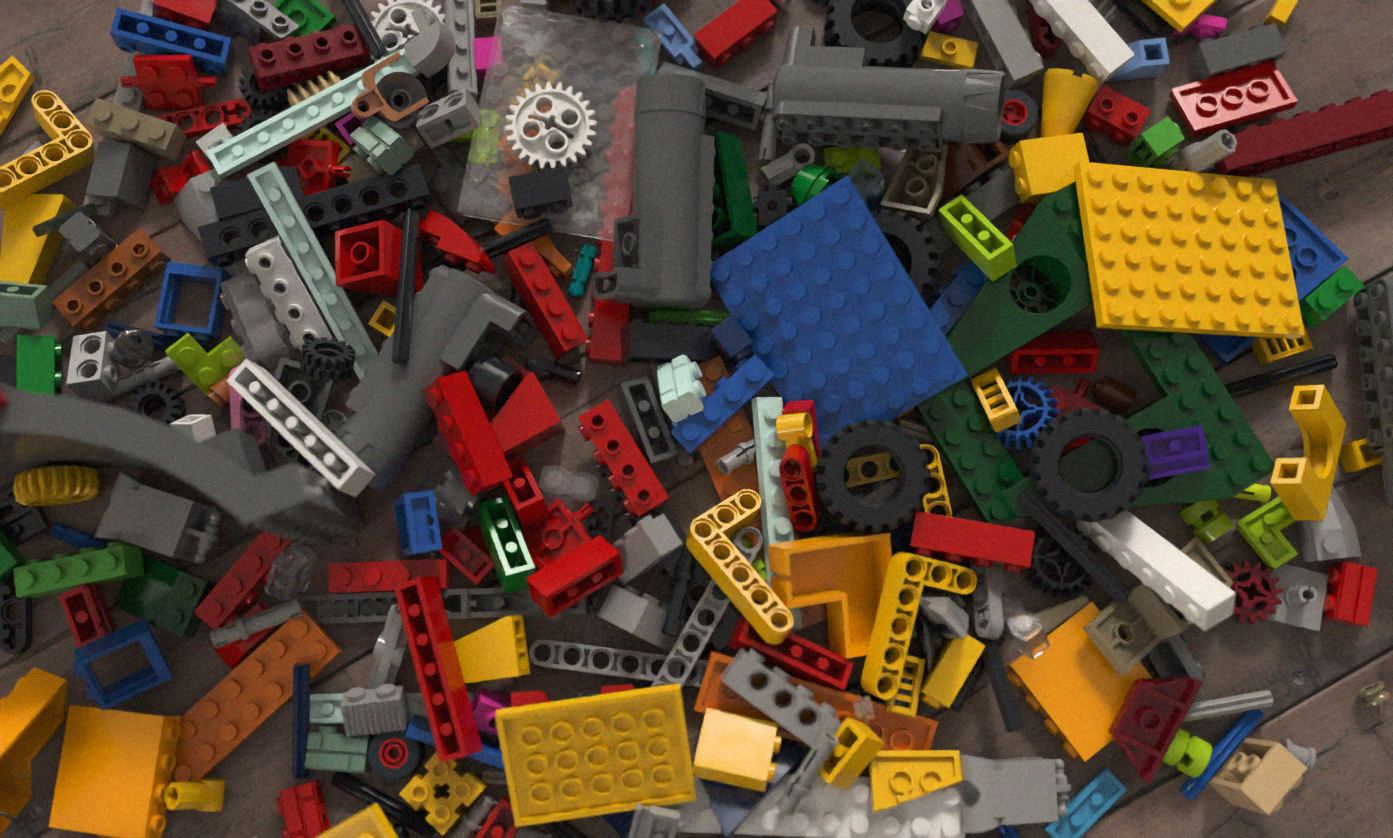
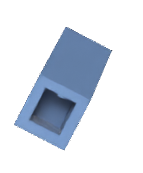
[1106,38,1170,82]

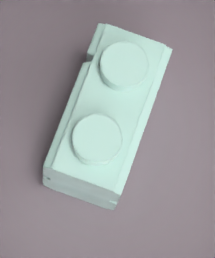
[656,355,706,423]

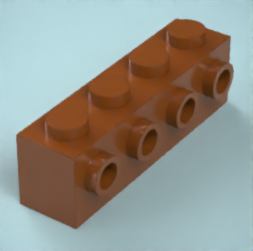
[52,228,171,333]

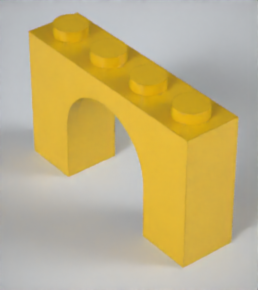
[1270,385,1346,521]

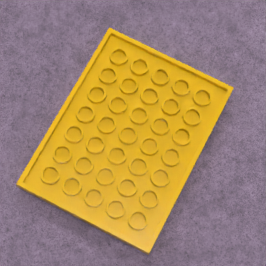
[1073,161,1305,339]

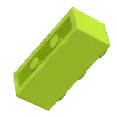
[939,195,1017,281]

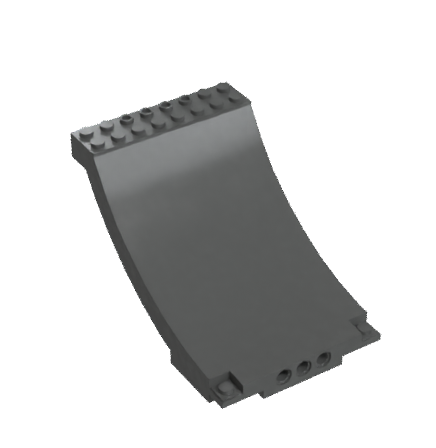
[0,382,367,548]

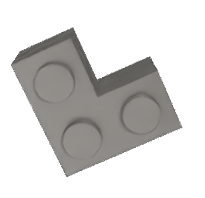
[597,585,687,652]

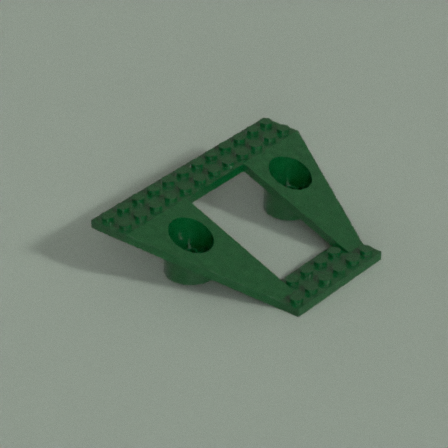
[913,181,1275,526]

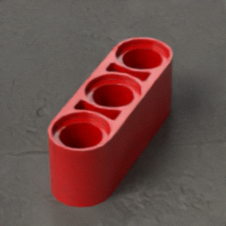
[779,444,821,532]

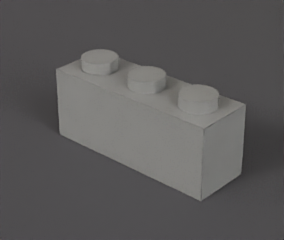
[612,513,683,586]

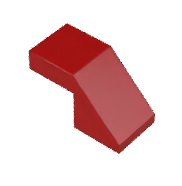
[150,150,211,206]
[213,602,278,670]

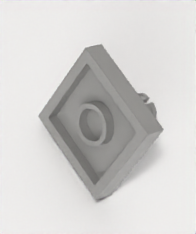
[1260,564,1329,631]

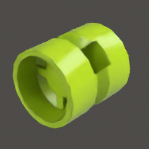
[1178,500,1234,545]
[1162,728,1212,778]

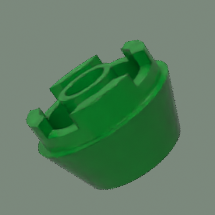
[790,163,844,207]

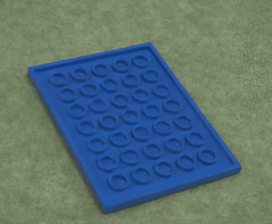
[710,176,968,451]

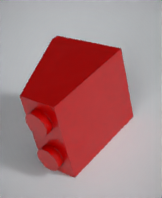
[335,220,423,298]
[490,371,565,462]

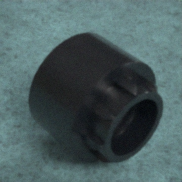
[468,357,523,414]

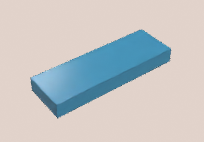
[1043,767,1128,838]

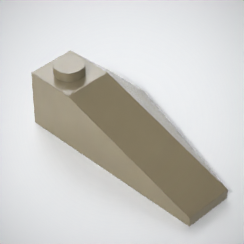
[880,141,948,224]

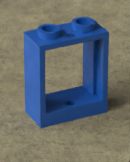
[154,262,232,343]
[394,490,442,557]
[72,618,173,710]

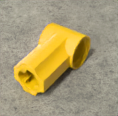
[776,413,818,467]
[164,778,226,812]

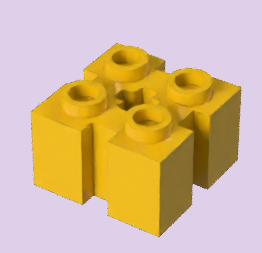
[399,752,489,835]

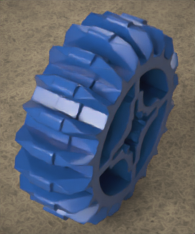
[982,375,1060,452]

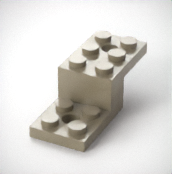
[1083,536,1234,676]

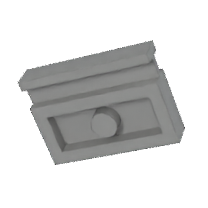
[628,802,680,838]

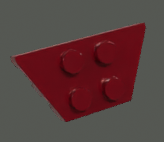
[1108,677,1203,784]

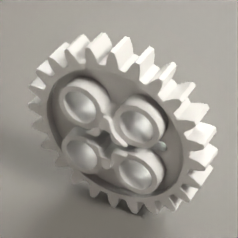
[366,0,445,80]
[505,82,597,171]

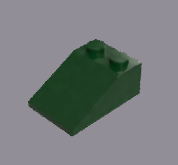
[113,553,218,638]

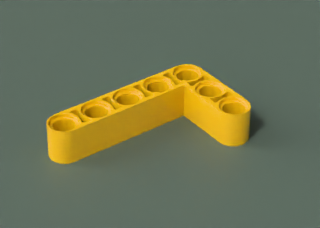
[0,90,95,210]
[801,444,952,517]
[685,489,794,644]
[861,552,977,700]

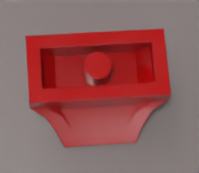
[438,525,494,586]

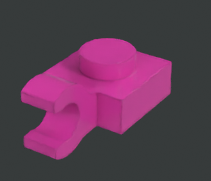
[1173,14,1227,40]

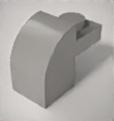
[403,7,455,78]

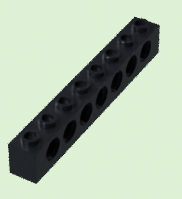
[198,163,433,268]
[594,462,739,652]

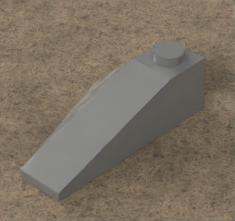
[174,169,259,286]
[1283,448,1361,563]
[900,591,969,639]

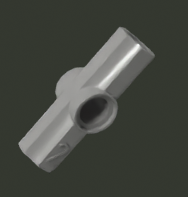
[1161,129,1238,173]
[367,604,410,689]

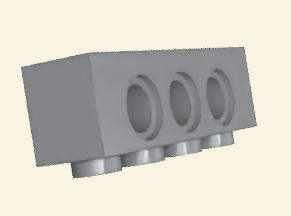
[720,647,841,747]

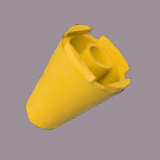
[1040,68,1099,138]

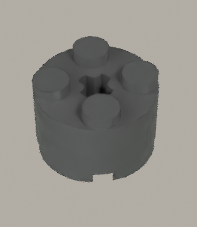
[434,463,492,531]

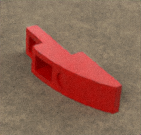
[401,210,495,275]

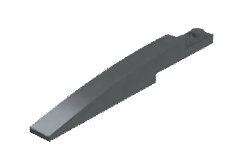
[298,587,587,624]

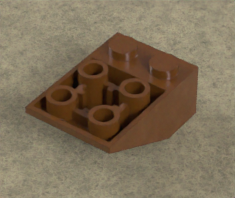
[935,140,1009,209]

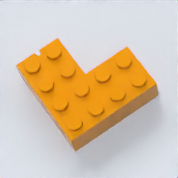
[768,531,896,659]
[0,667,67,836]

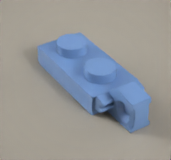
[642,3,702,72]

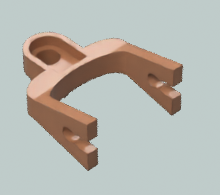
[351,51,429,123]

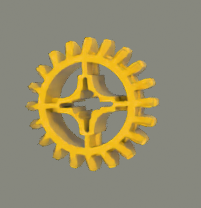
[13,465,100,507]

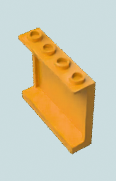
[1004,601,1152,762]
[49,705,181,838]

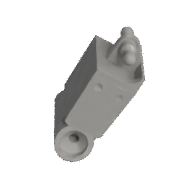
[94,470,222,564]
[960,755,1071,833]

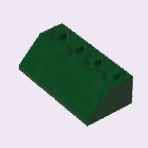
[710,131,758,252]

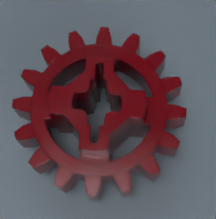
[1224,561,1283,624]

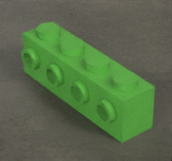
[13,541,144,598]

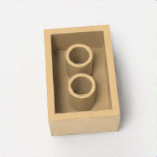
[1208,738,1307,815]

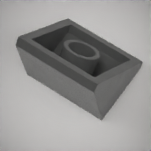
[85,142,157,211]

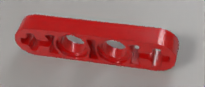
[153,99,254,139]

